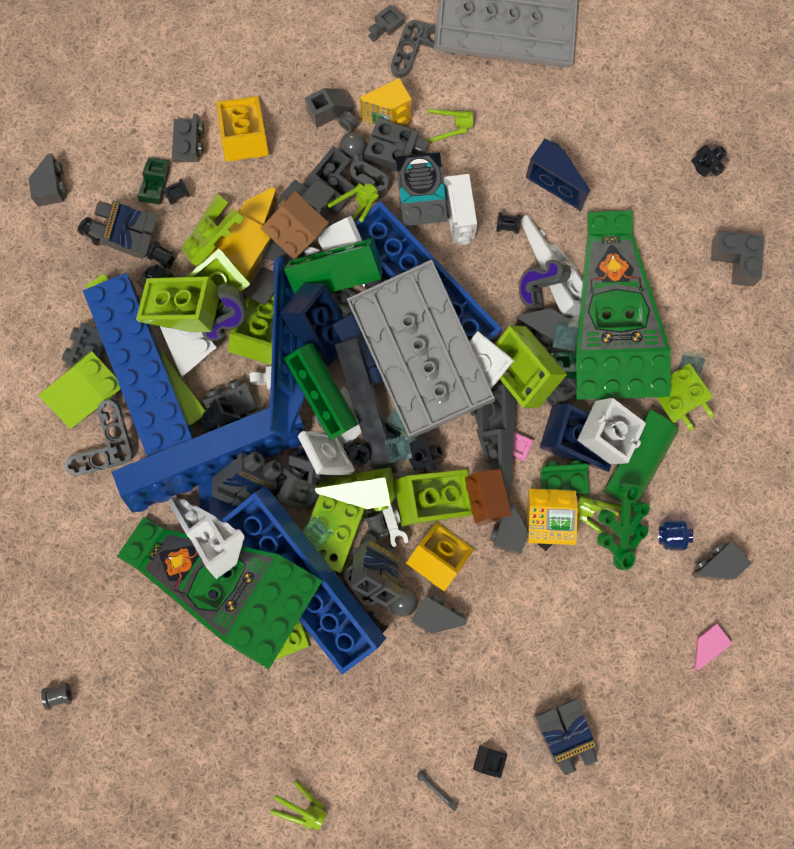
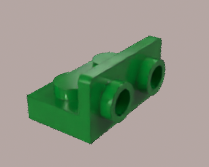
[539,461,589,495]

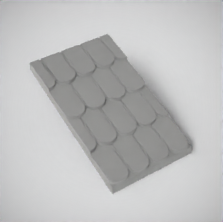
[433,0,578,68]
[347,260,495,439]

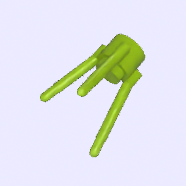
[426,109,473,143]
[328,183,379,222]
[577,496,633,542]
[271,781,328,831]

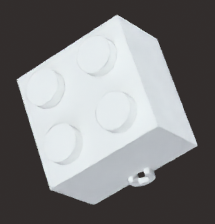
[578,398,646,464]

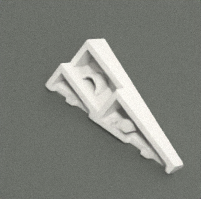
[520,214,583,316]
[168,495,244,579]

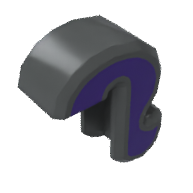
[519,260,571,310]
[202,284,246,341]

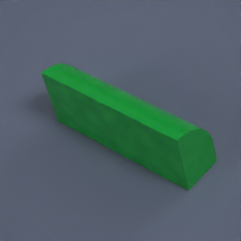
[284,238,382,295]
[284,343,359,440]
[602,410,679,509]

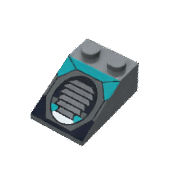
[395,152,448,226]

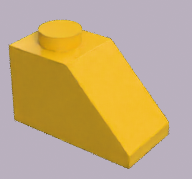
[237,188,278,225]

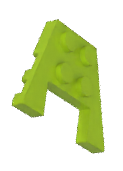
[182,193,244,267]

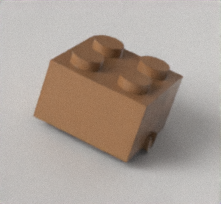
[261,191,329,259]

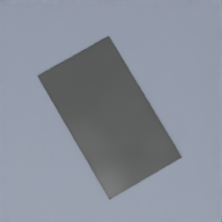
[243,267,275,305]

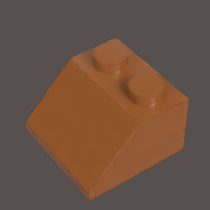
[465,469,511,526]

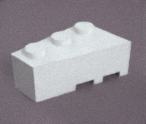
[160,326,217,378]

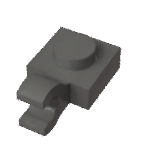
[368,4,405,42]

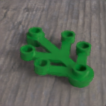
[597,482,650,570]

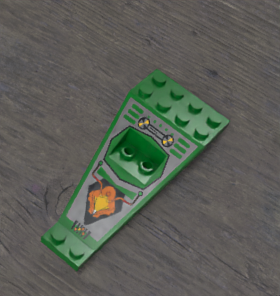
[575,210,671,400]
[117,517,322,670]

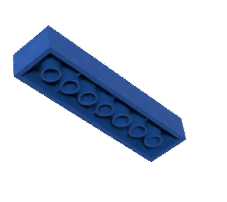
[354,201,502,343]
[83,273,195,457]
[111,408,304,513]
[221,486,386,675]

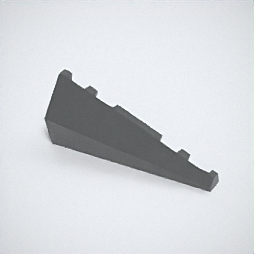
[471,384,516,500]

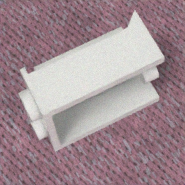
[444,174,477,245]

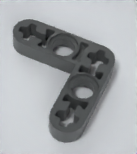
[391,20,455,78]
[65,398,133,476]

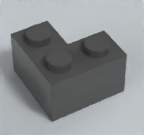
[304,146,355,215]
[277,179,335,219]
[711,230,764,287]

